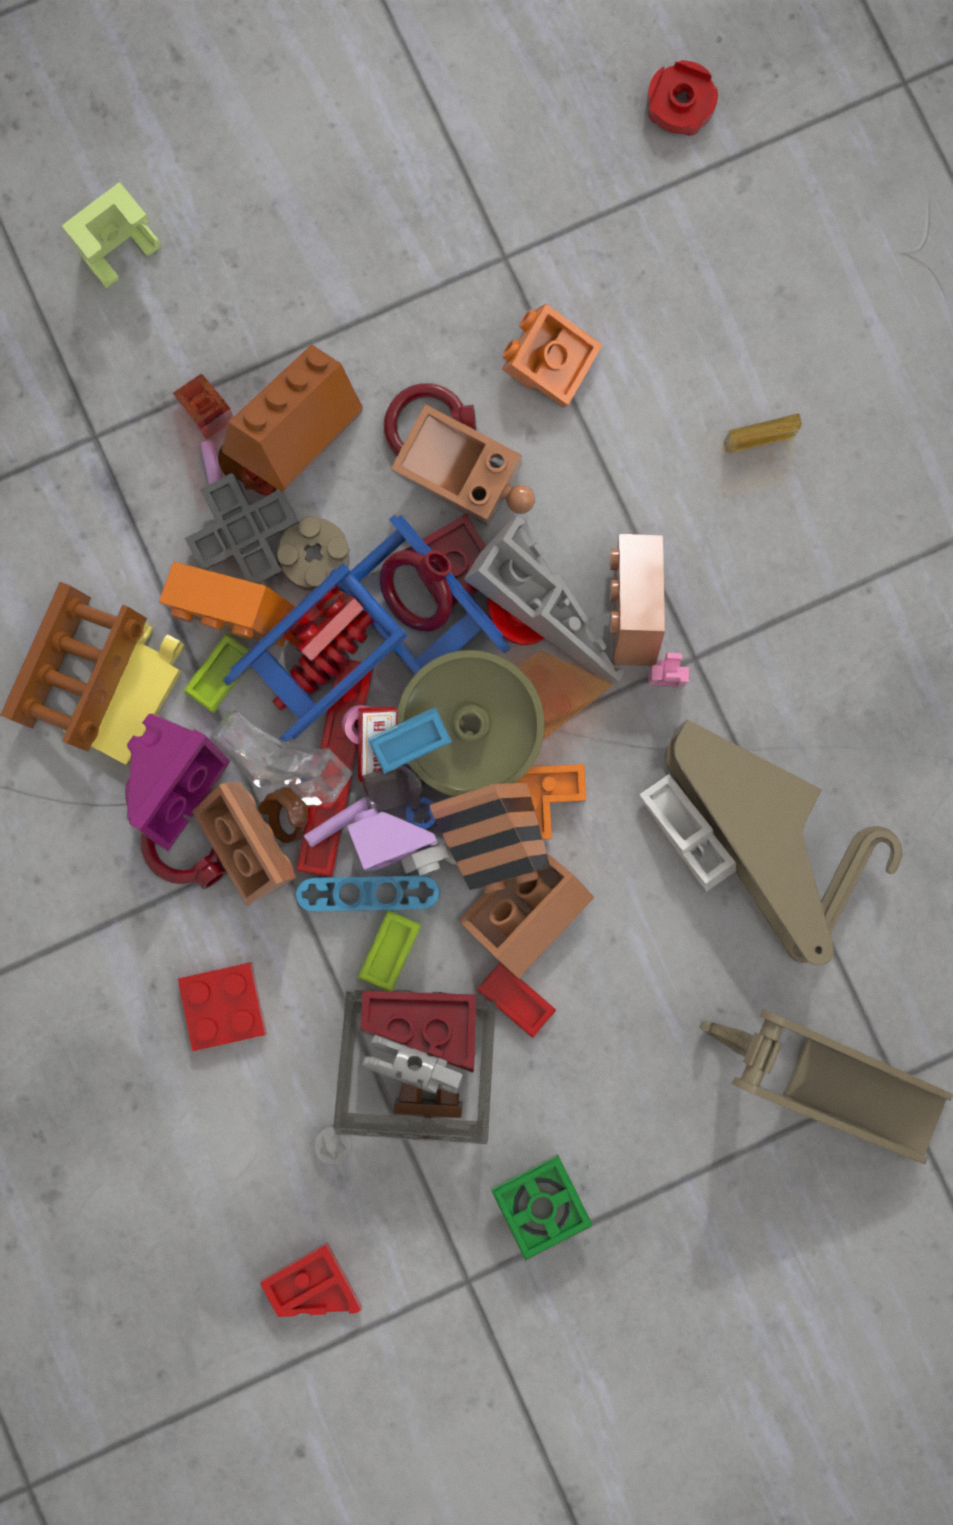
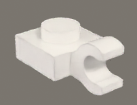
[401,842,457,876]

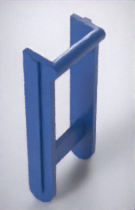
[330,515,511,675]
[222,563,408,746]

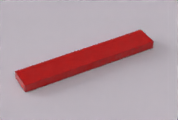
[296,660,374,878]

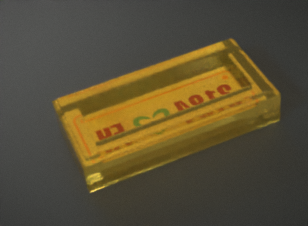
[723,413,802,454]

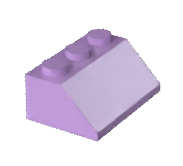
[347,808,439,872]

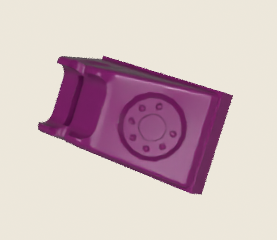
[125,713,231,852]

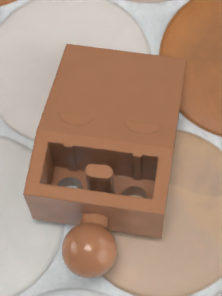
[391,404,535,526]

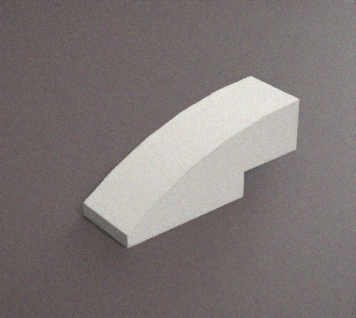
[639,774,736,892]

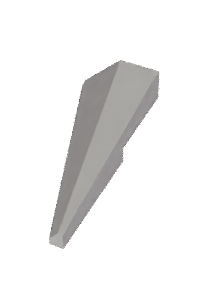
[464,515,624,686]

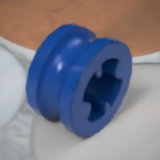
[405,797,436,830]

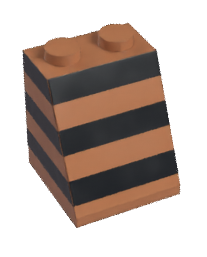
[430,783,550,894]

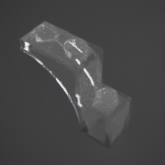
[209,710,353,806]

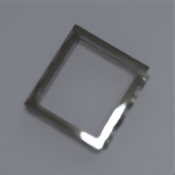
[333,987,496,1145]

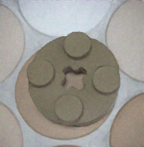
[277,516,350,590]

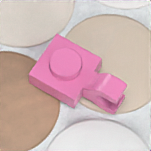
[648,652,689,687]

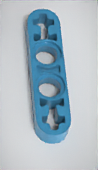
[296,876,440,911]

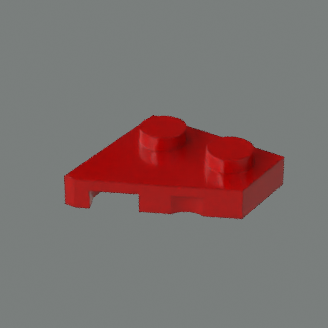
[260,1242,362,1317]

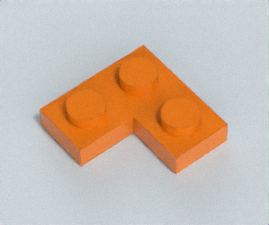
[517,764,586,840]

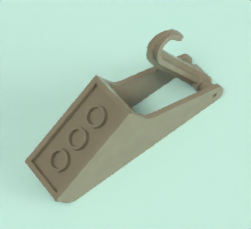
[665,719,903,966]
[699,1009,953,1164]

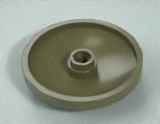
[397,650,545,796]

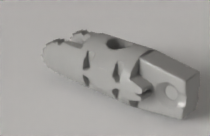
[362,1035,463,1094]

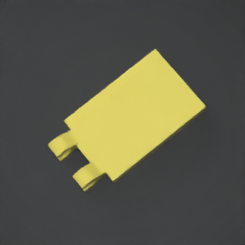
[63,623,185,766]

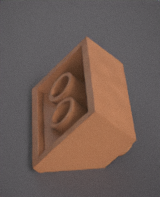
[192,782,296,906]
[458,852,594,979]

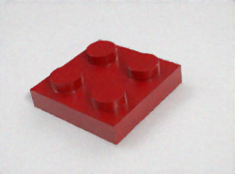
[283,588,364,661]
[178,962,267,1052]

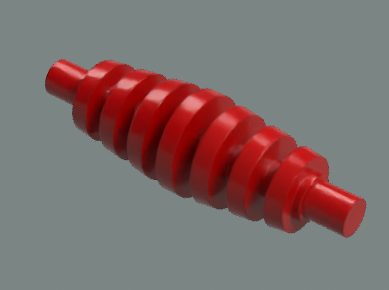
[272,610,374,711]

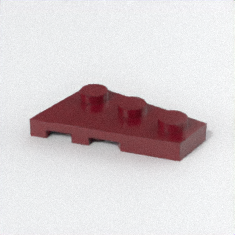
[360,991,476,1073]

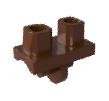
[393,1082,463,1141]

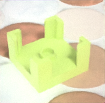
[61,182,161,289]

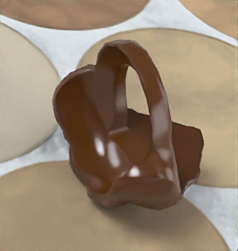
[257,787,310,843]

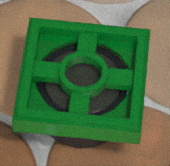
[491,1154,593,1261]

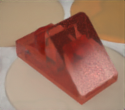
[173,373,233,439]

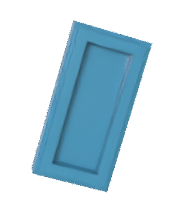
[368,707,452,774]

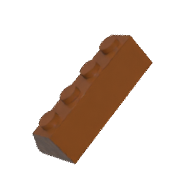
[222,344,363,492]

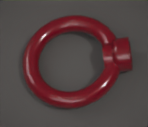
[384,383,477,456]
[379,550,452,632]
[140,833,227,890]

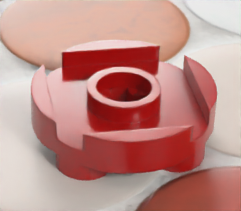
[647,60,718,136]

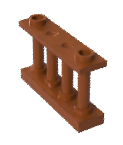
[0,582,147,752]

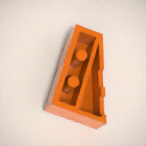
[159,561,296,647]

